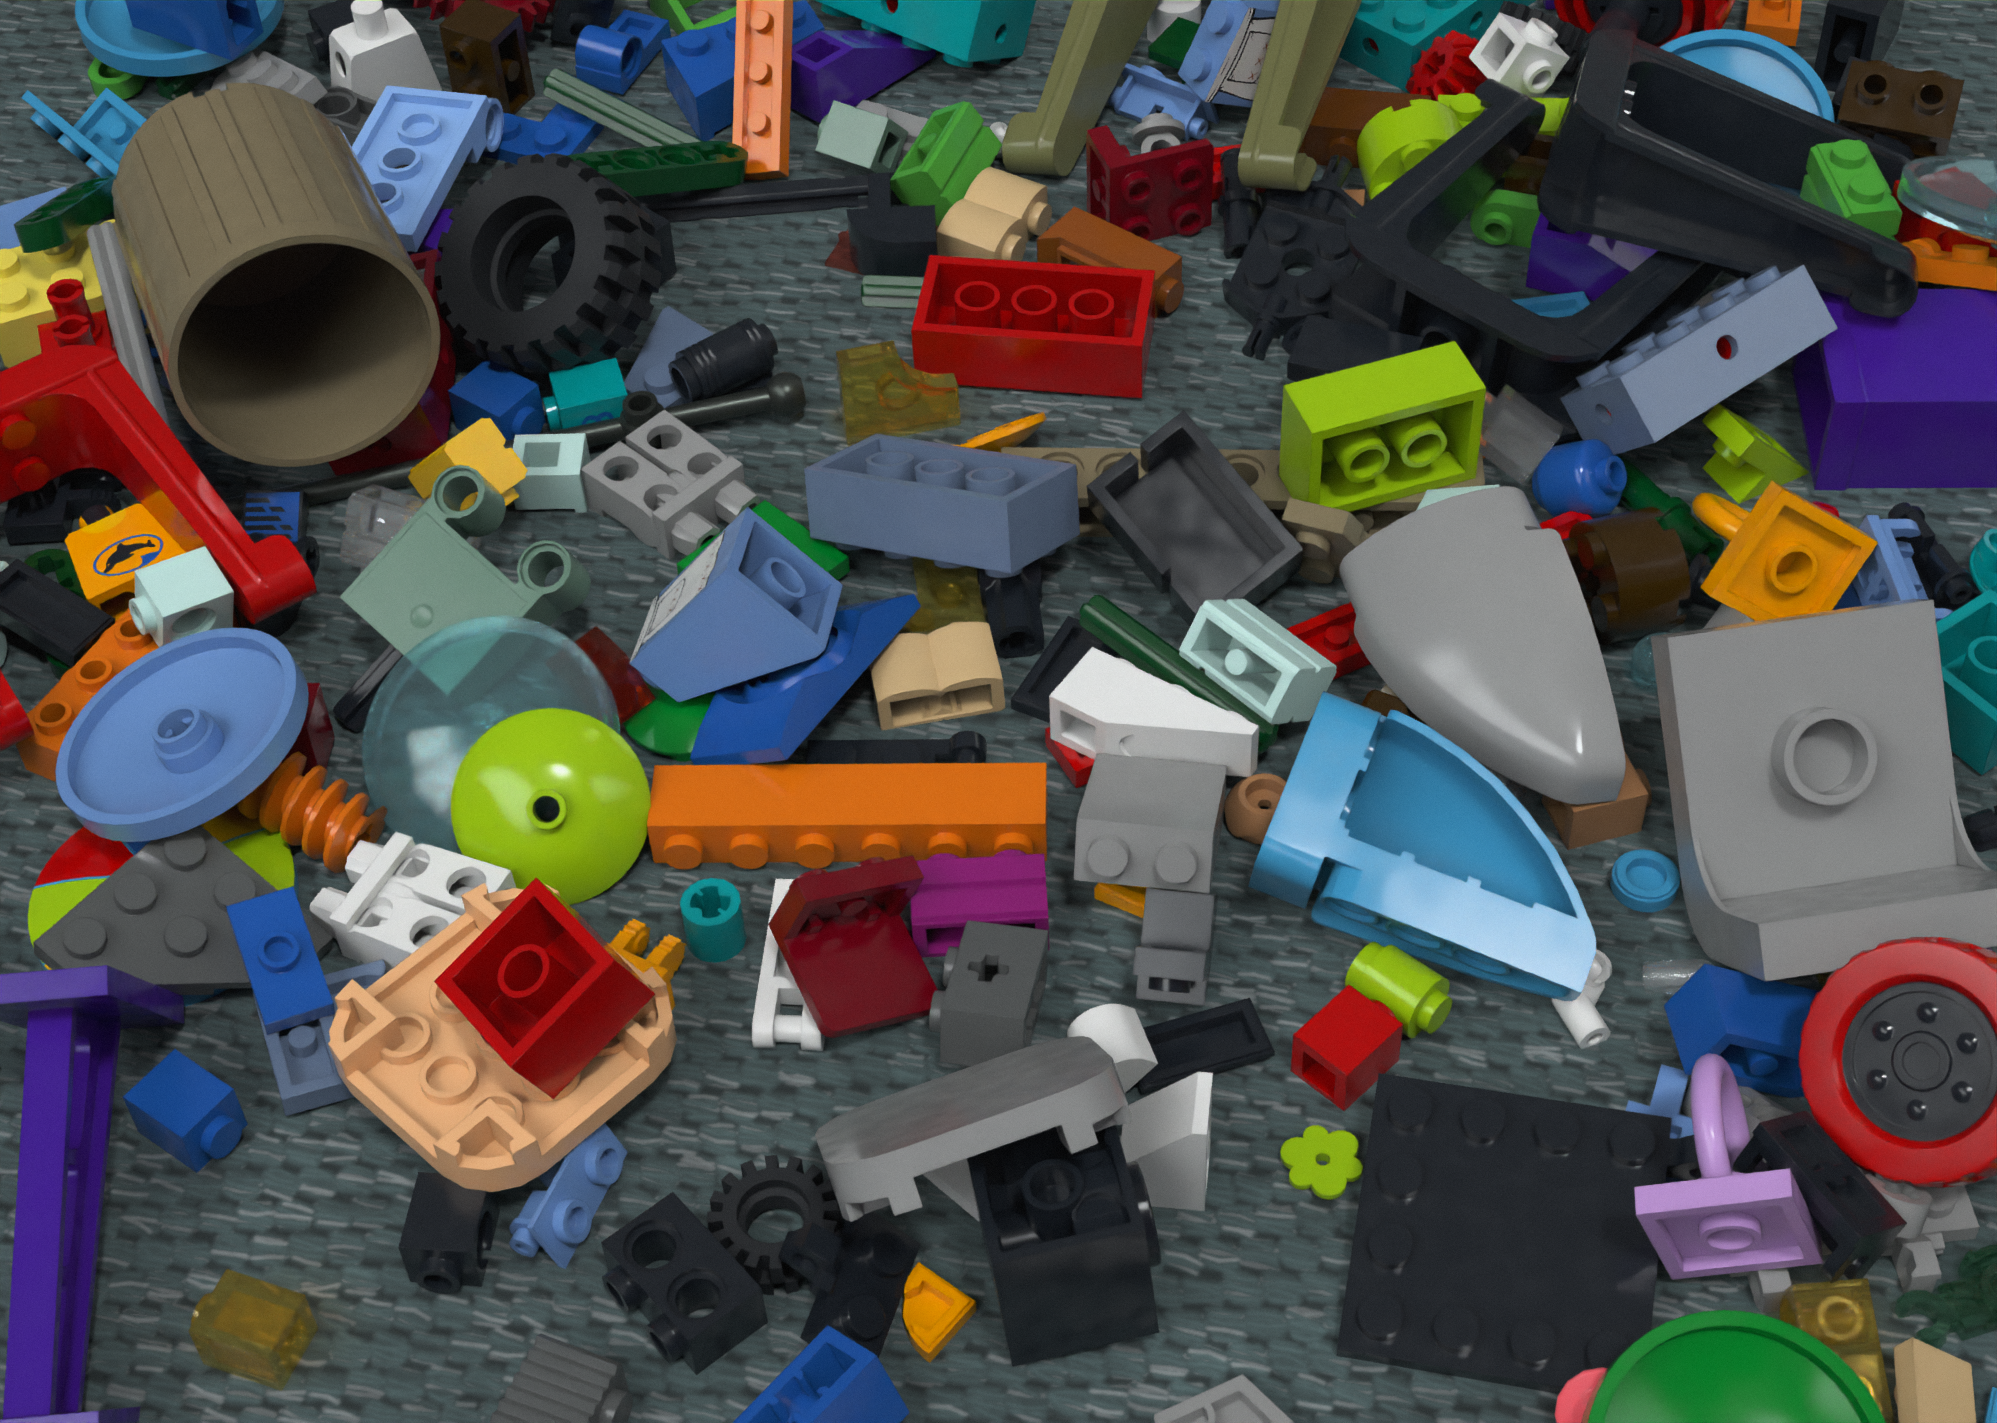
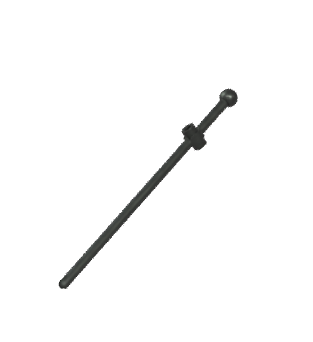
[222,372,806,520]

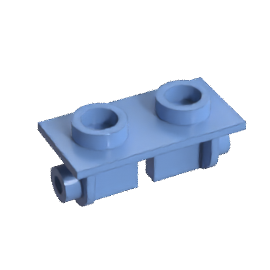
[1108,63,1220,141]
[509,1123,628,1269]

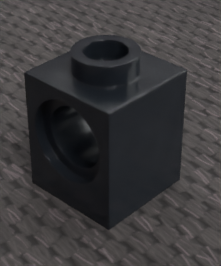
[398,1172,500,1294]

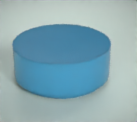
[1610,849,1680,912]

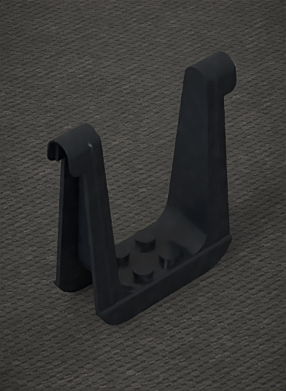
[1537,28,1918,318]
[1331,78,1754,443]

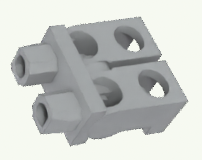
[580,409,760,560]

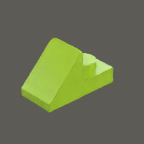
[1702,403,1809,504]

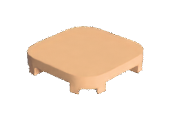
[328,883,677,1192]

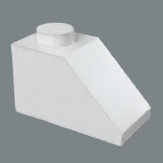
[1119,1072,1213,1211]

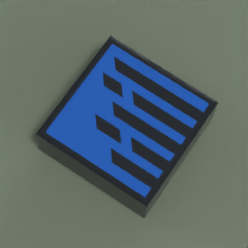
[242,489,308,541]

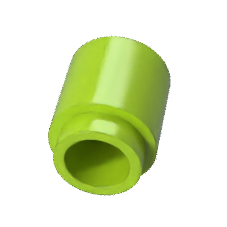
[1345,942,1453,1038]

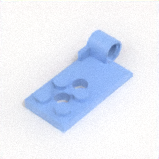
[352,85,504,252]

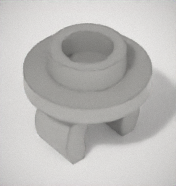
[1132,113,1185,154]

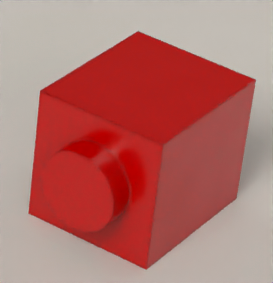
[1291,985,1403,1111]

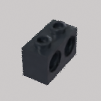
[601,1192,768,1375]

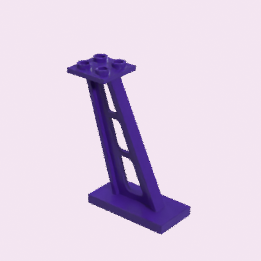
[0,965,184,1423]

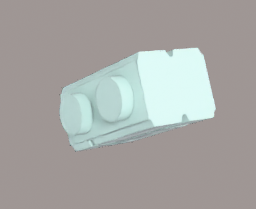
[1179,599,1337,724]

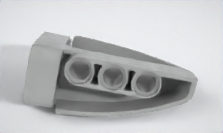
[1339,486,1626,805]

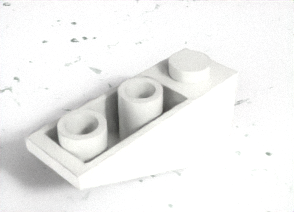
[1049,647,1259,777]

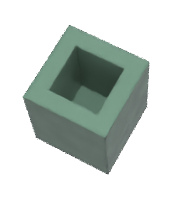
[815,100,909,173]

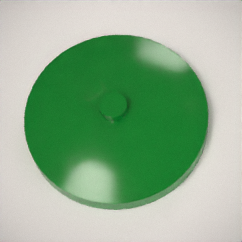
[1581,1310,1886,1423]

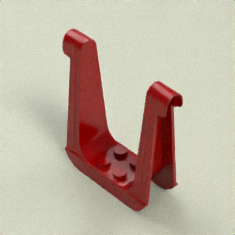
[0,345,317,752]

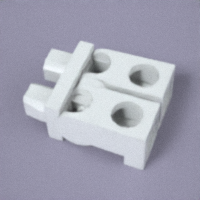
[309,832,516,972]

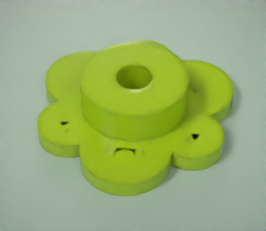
[1280,1125,1363,1200]

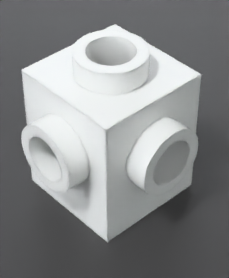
[1469,12,1570,98]

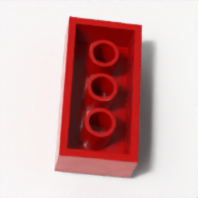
[911,255,1155,398]

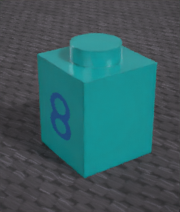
[542,358,628,431]

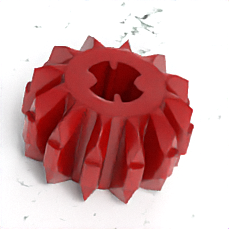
[1405,30,1488,102]

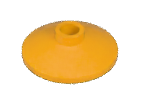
[954,412,1047,453]

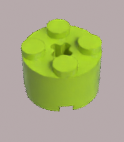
[1357,99,1462,200]

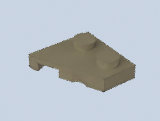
[1282,498,1372,583]

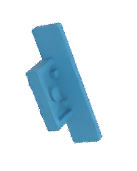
[21,87,147,177]

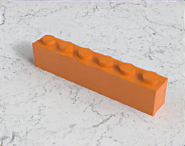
[647,763,1048,869]

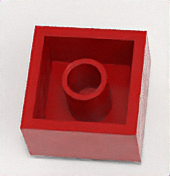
[434,877,655,1099]

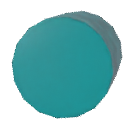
[680,878,747,963]

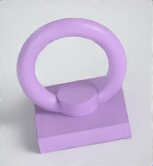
[1634,1053,1823,1280]

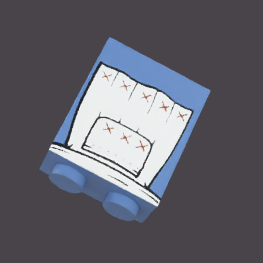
[1178,0,1280,108]
[629,507,843,703]

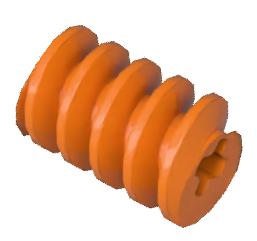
[238,751,387,873]

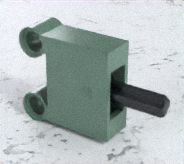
[333,465,591,733]

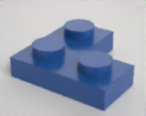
[482,103,604,165]

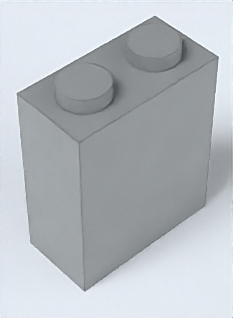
[1074,753,1227,893]

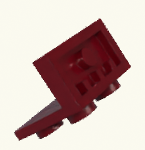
[1086,125,1214,241]

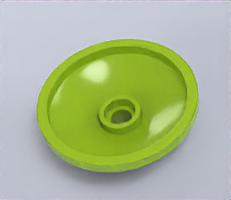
[451,708,651,905]

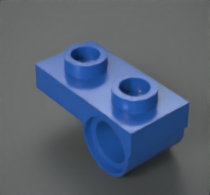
[575,9,671,95]

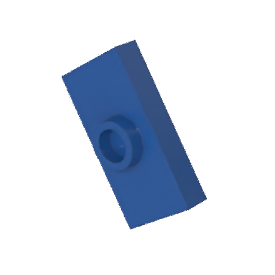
[226,886,335,1035]

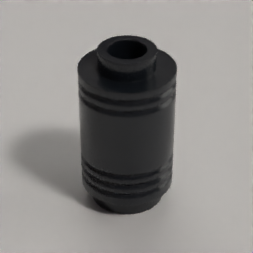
[668,318,778,403]

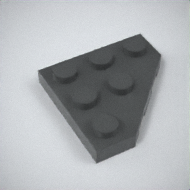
[33,825,333,995]

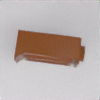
[1037,206,1184,319]

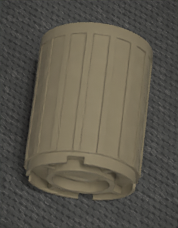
[111,83,440,467]

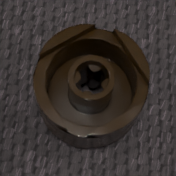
[1562,507,1690,645]

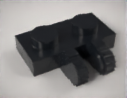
[3,467,125,544]

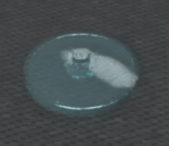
[362,616,620,855]

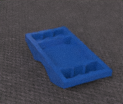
[690,594,921,765]

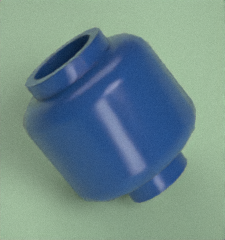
[1532,439,1627,518]

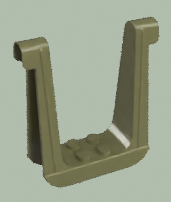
[1002,0,1362,191]

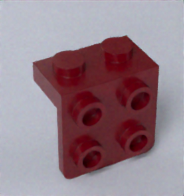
[768,855,938,1038]

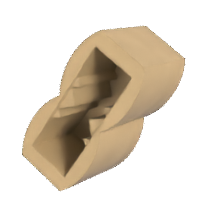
[936,167,1052,261]
[868,622,1005,730]

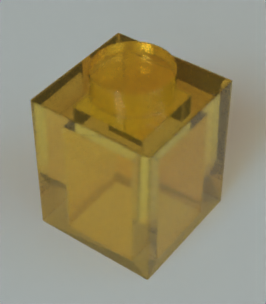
[188,1269,319,1391]

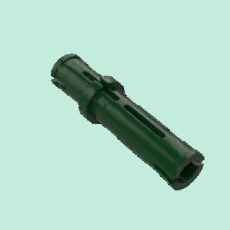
[1616,454,1724,565]

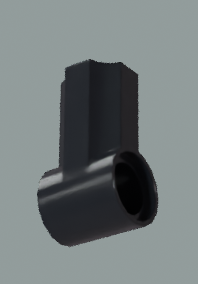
[977,558,1044,659]

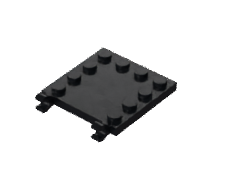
[1337,1073,1701,1394]

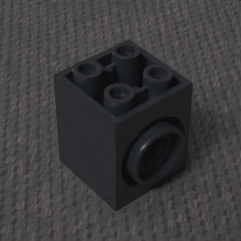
[967,1125,1161,1367]

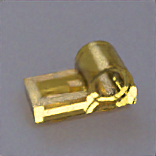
[1779,1278,1895,1423]

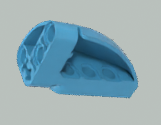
[1248,691,1596,1001]

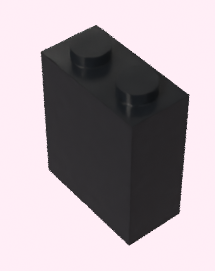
[1814,0,1905,93]

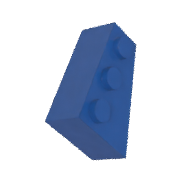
[661,0,825,141]

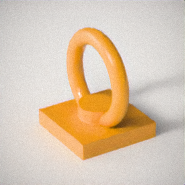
[1692,480,1878,621]

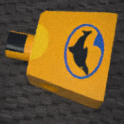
[65,503,186,622]

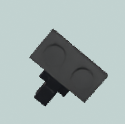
[778,1211,921,1358]

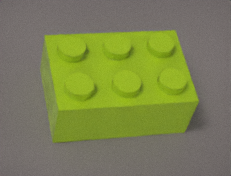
[1279,341,1486,512]

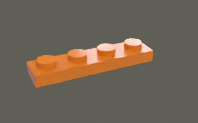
[732,0,793,180]

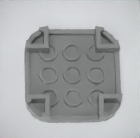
[815,1036,1132,1222]

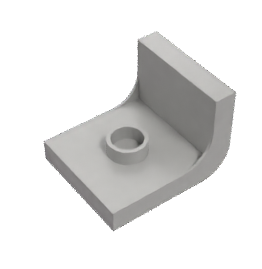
[1651,599,1997,982]

